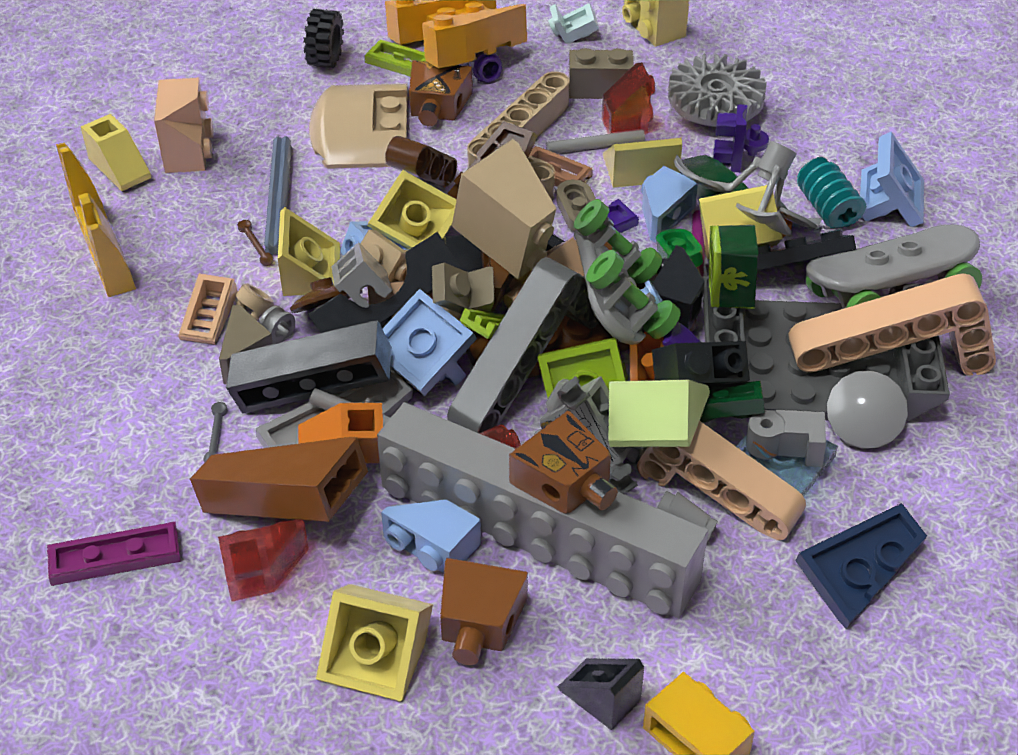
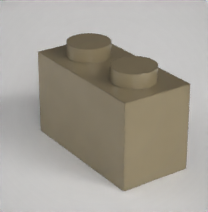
[568,48,634,99]

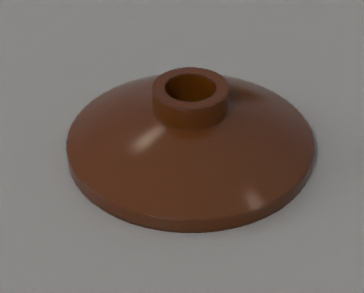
[290,277,363,313]

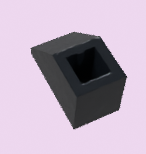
[650,245,705,330]
[652,341,750,386]

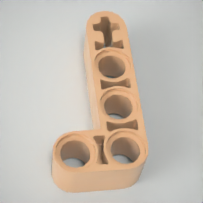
[637,421,806,540]

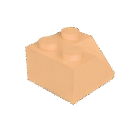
[154,78,214,173]

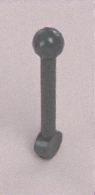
[203,402,227,463]

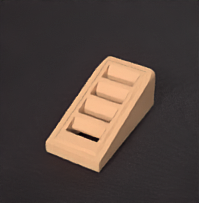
[178,273,238,345]

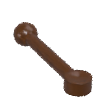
[237,220,274,266]

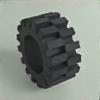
[303,8,344,68]

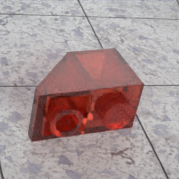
[602,62,655,134]
[218,519,309,602]

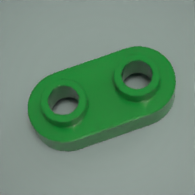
[656,228,703,268]

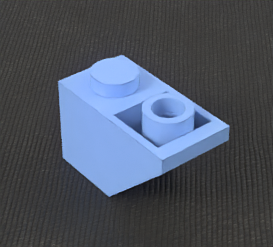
[381,500,481,573]

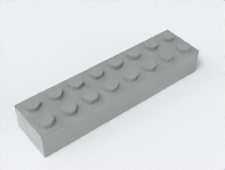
[377,402,708,619]

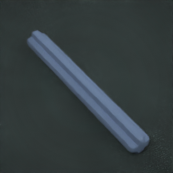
[264,136,292,255]

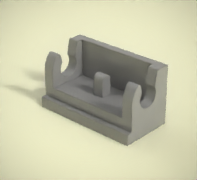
[331,242,392,308]

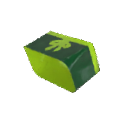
[709,225,758,309]

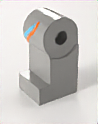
[746,410,826,467]

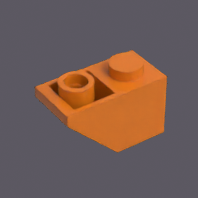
[298,403,383,463]

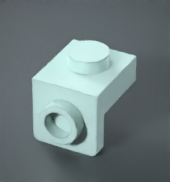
[548,3,599,44]

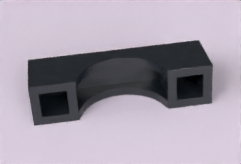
[308,232,462,333]

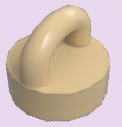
[236,283,274,320]

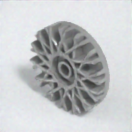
[668,54,766,127]

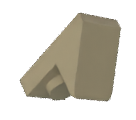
[432,263,494,314]

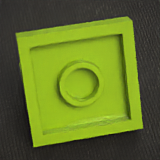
[538,338,628,399]

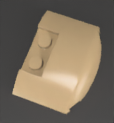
[309,83,408,169]

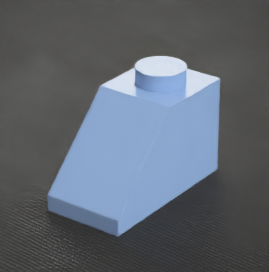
[641,166,698,243]

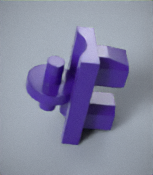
[713,104,769,173]

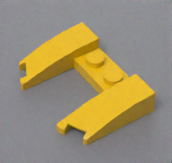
[56,142,136,297]

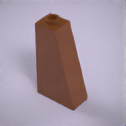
[190,437,368,522]

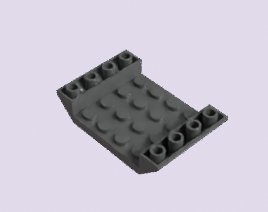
[703,276,950,423]

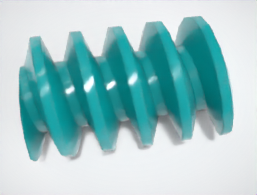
[797,156,866,228]

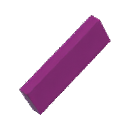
[47,521,181,586]

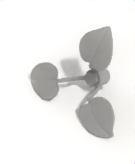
[674,141,822,236]

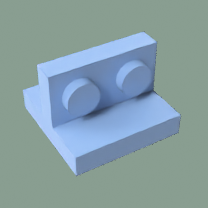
[860,132,924,227]
[383,289,477,396]

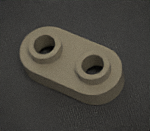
[557,180,596,232]

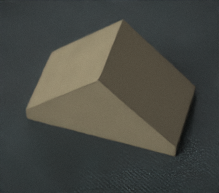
[219,305,273,384]

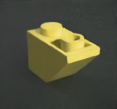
[80,114,151,191]

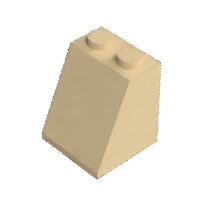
[452,139,556,279]

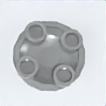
[827,371,908,449]

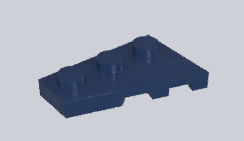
[795,503,927,629]

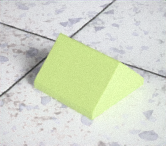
[608,380,710,447]

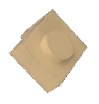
[361,229,408,283]

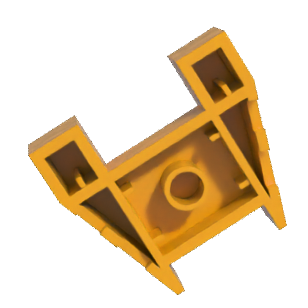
[385,0,527,68]

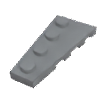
[256,367,413,448]

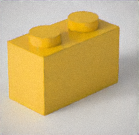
[643,671,755,755]

